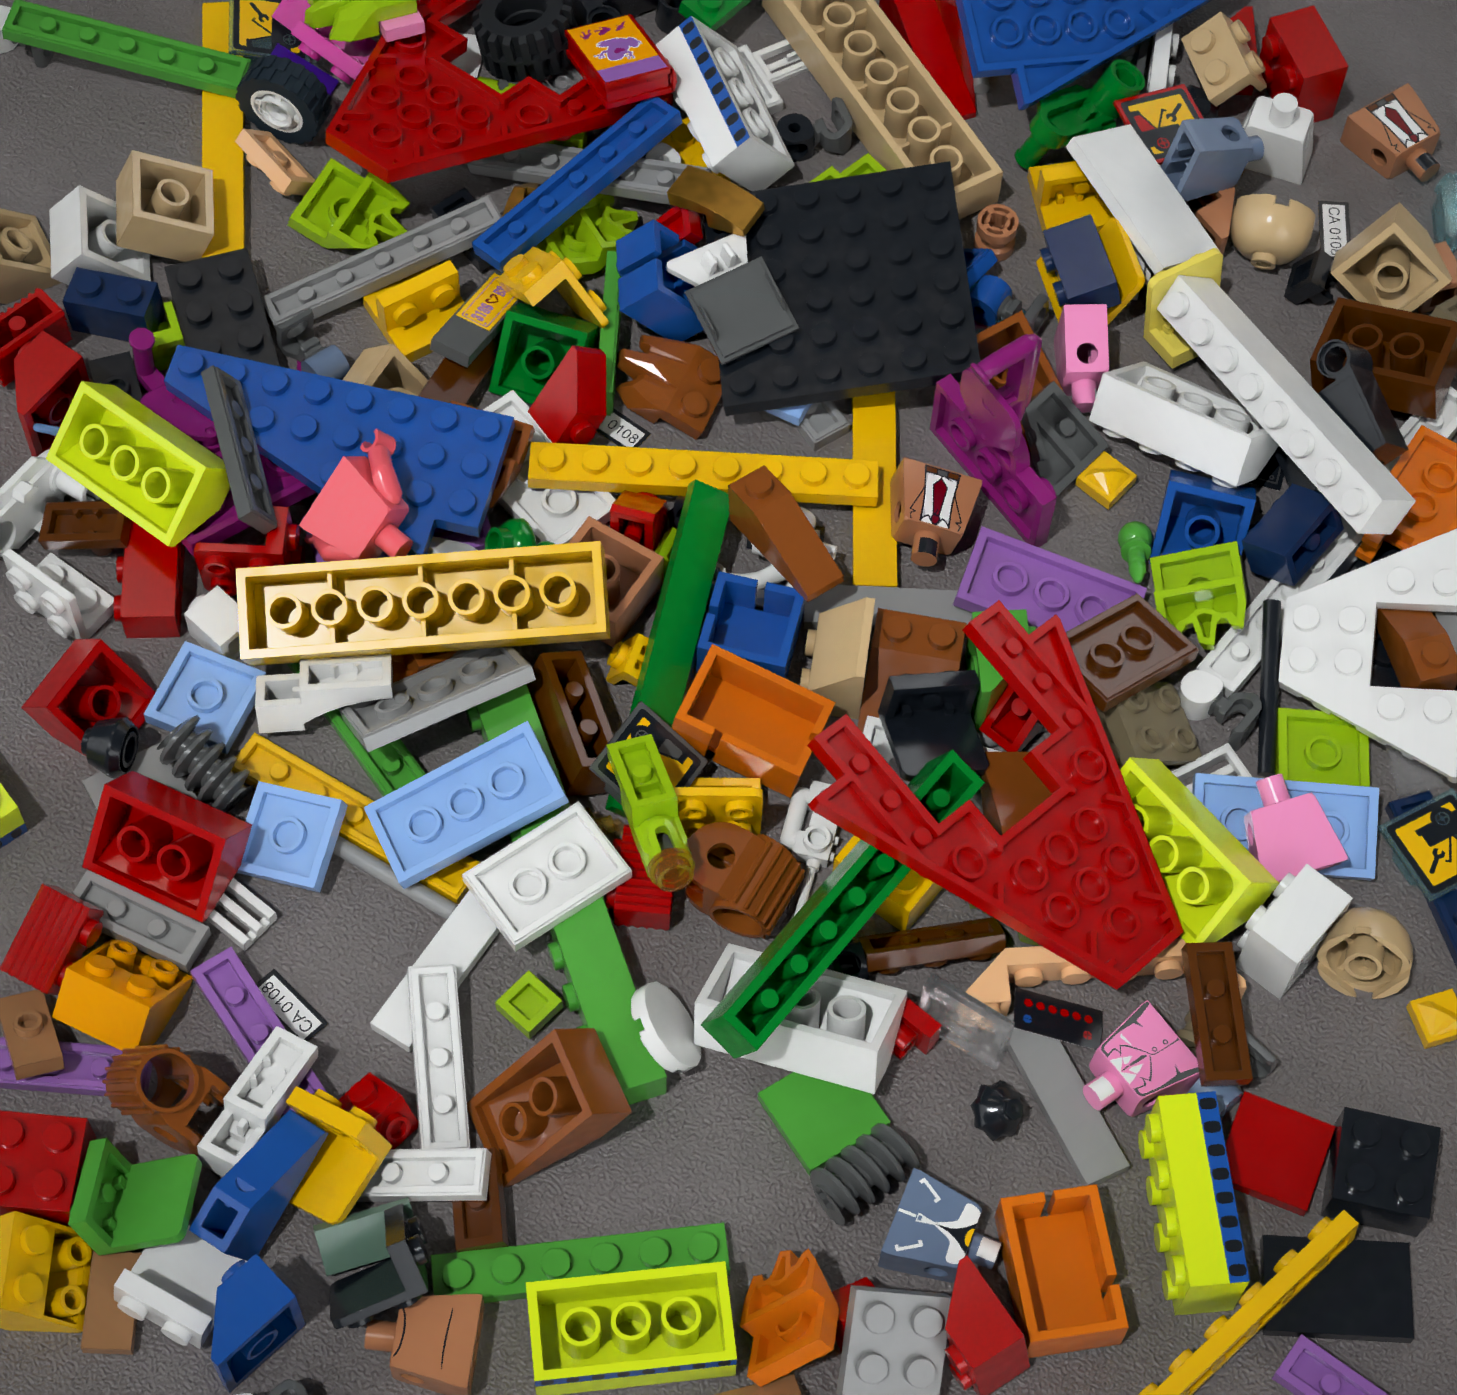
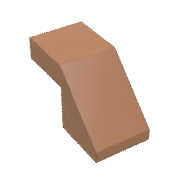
[1195,187,1235,254]

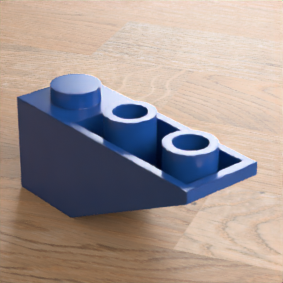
[189,1110,329,1261]

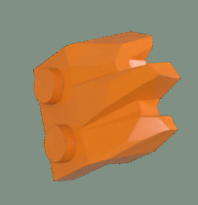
[740,1248,839,1387]

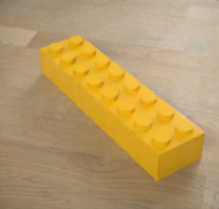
[236,541,611,666]

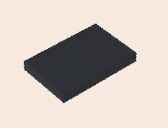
[1260,1235,1414,1343]

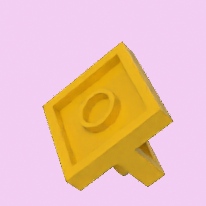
[1027,161,1115,240]
[362,260,465,363]

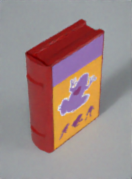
[564,14,677,110]

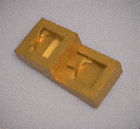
[667,165,765,237]

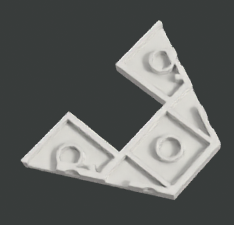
[1278,528,1457,783]

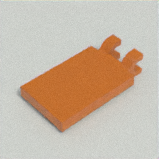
[1354,425,1457,564]

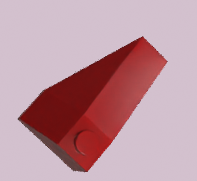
[879,0,976,120]

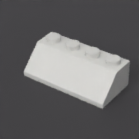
[1089,361,1279,488]
[694,943,908,1094]

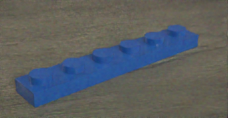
[472,97,683,273]

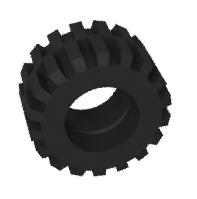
[472,0,577,82]

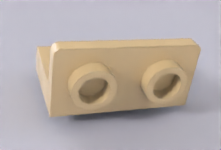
[1181,11,1267,107]

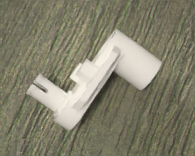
[0,449,100,557]

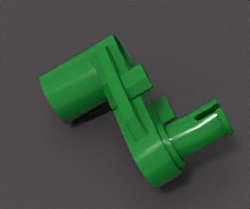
[1014,59,1145,170]

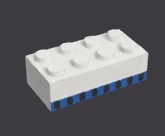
[656,16,795,191]

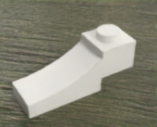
[255,654,393,733]
[197,1026,318,1177]

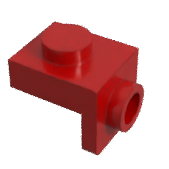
[339,1072,418,1150]

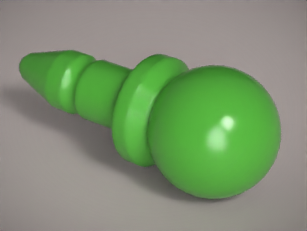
[1118,521,1153,584]

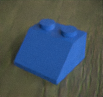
[1149,469,1256,564]
[211,1254,306,1393]

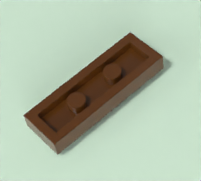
[858,917,1006,974]
[1181,942,1253,1087]

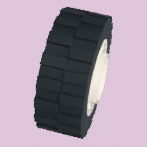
[236,55,332,144]

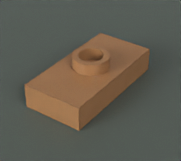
[0,989,65,1080]

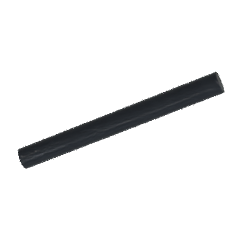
[1257,599,1281,777]

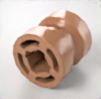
[974,204,1019,262]

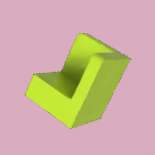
[152,301,185,371]

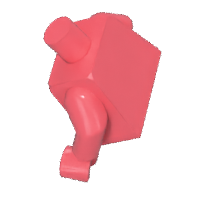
[299,428,413,562]

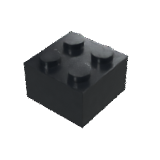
[1321,1107,1441,1237]

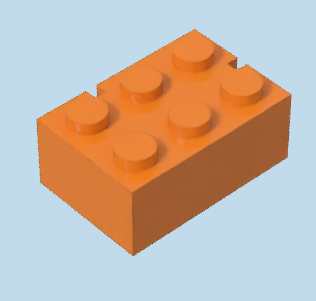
[671,644,836,798]
[994,1184,1129,1358]

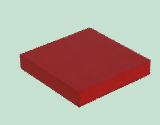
[1225,1091,1336,1217]

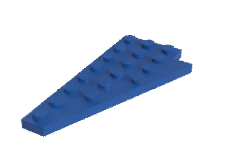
[955,0,1212,110]
[164,345,515,555]

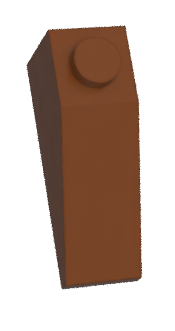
[728,465,844,602]
[1376,609,1457,690]

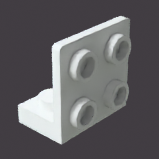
[2,548,114,639]

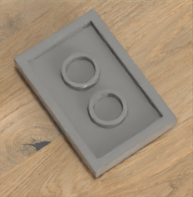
[836,1285,951,1395]

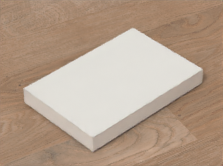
[462,801,632,952]

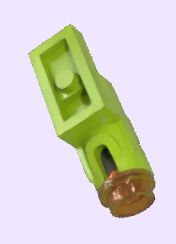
[607,734,695,892]

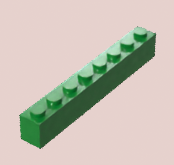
[701,749,985,1059]

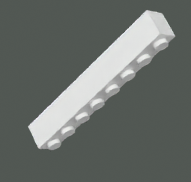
[1157,275,1416,535]

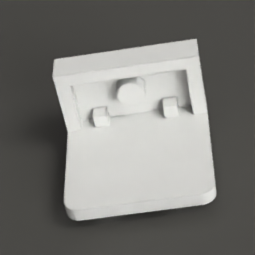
[114,1225,247,1349]

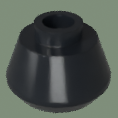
[81,717,139,779]

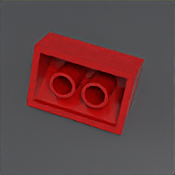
[82,771,252,922]

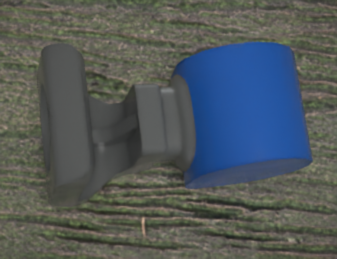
[970,275,1049,334]

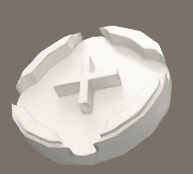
[631,982,701,1074]

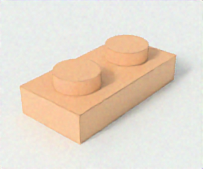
[235,128,315,196]

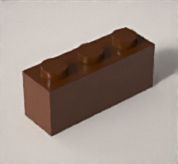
[527,650,613,797]

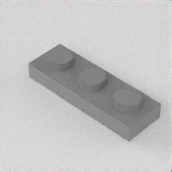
[72,870,211,973]

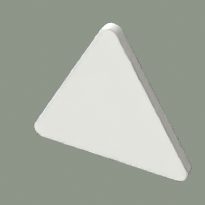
[666,234,748,287]

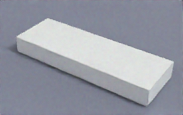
[357,1148,492,1202]

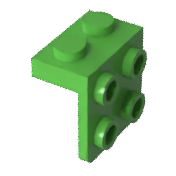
[68,1138,202,1256]

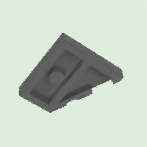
[1021,381,1109,497]

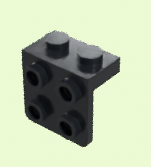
[878,670,989,782]
[330,1203,429,1329]

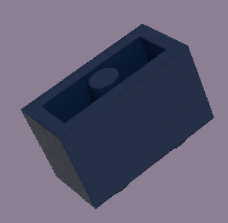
[1039,214,1121,308]
[63,267,166,342]
[1242,483,1344,587]

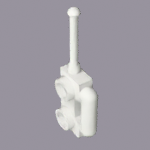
[780,780,839,916]

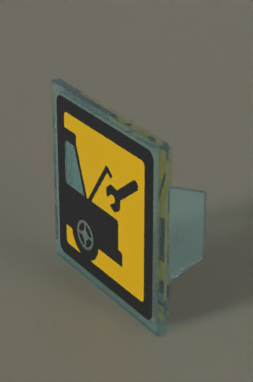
[228,0,310,64]
[1378,788,1457,902]

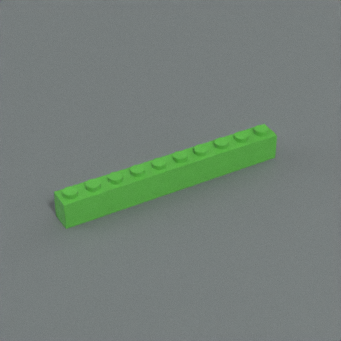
[466,684,667,1105]

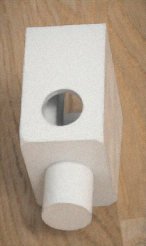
[1241,93,1314,185]

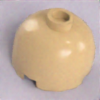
[1230,194,1316,270]
[1317,907,1413,999]

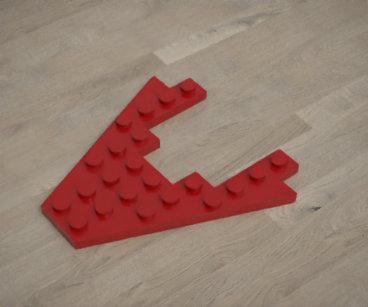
[326,0,673,183]
[807,600,1184,990]

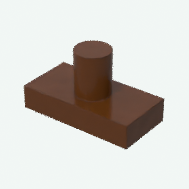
[38,501,132,556]

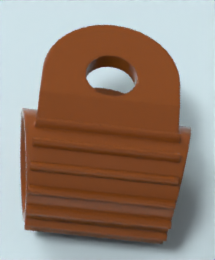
[684,822,805,939]
[102,1044,231,1156]

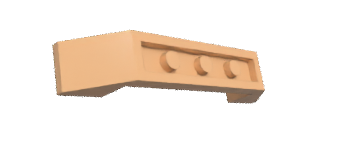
[959,938,1247,1025]

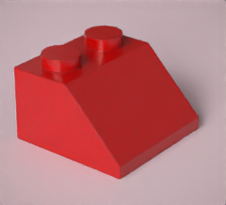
[14,330,90,457]
[21,639,156,756]
[944,1255,1030,1395]

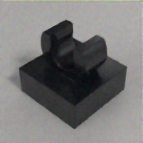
[1284,249,1338,306]

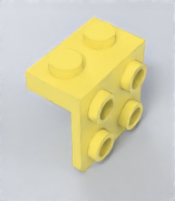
[1143,248,1223,369]

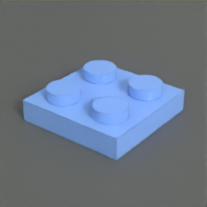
[143,641,266,754]
[236,781,348,893]

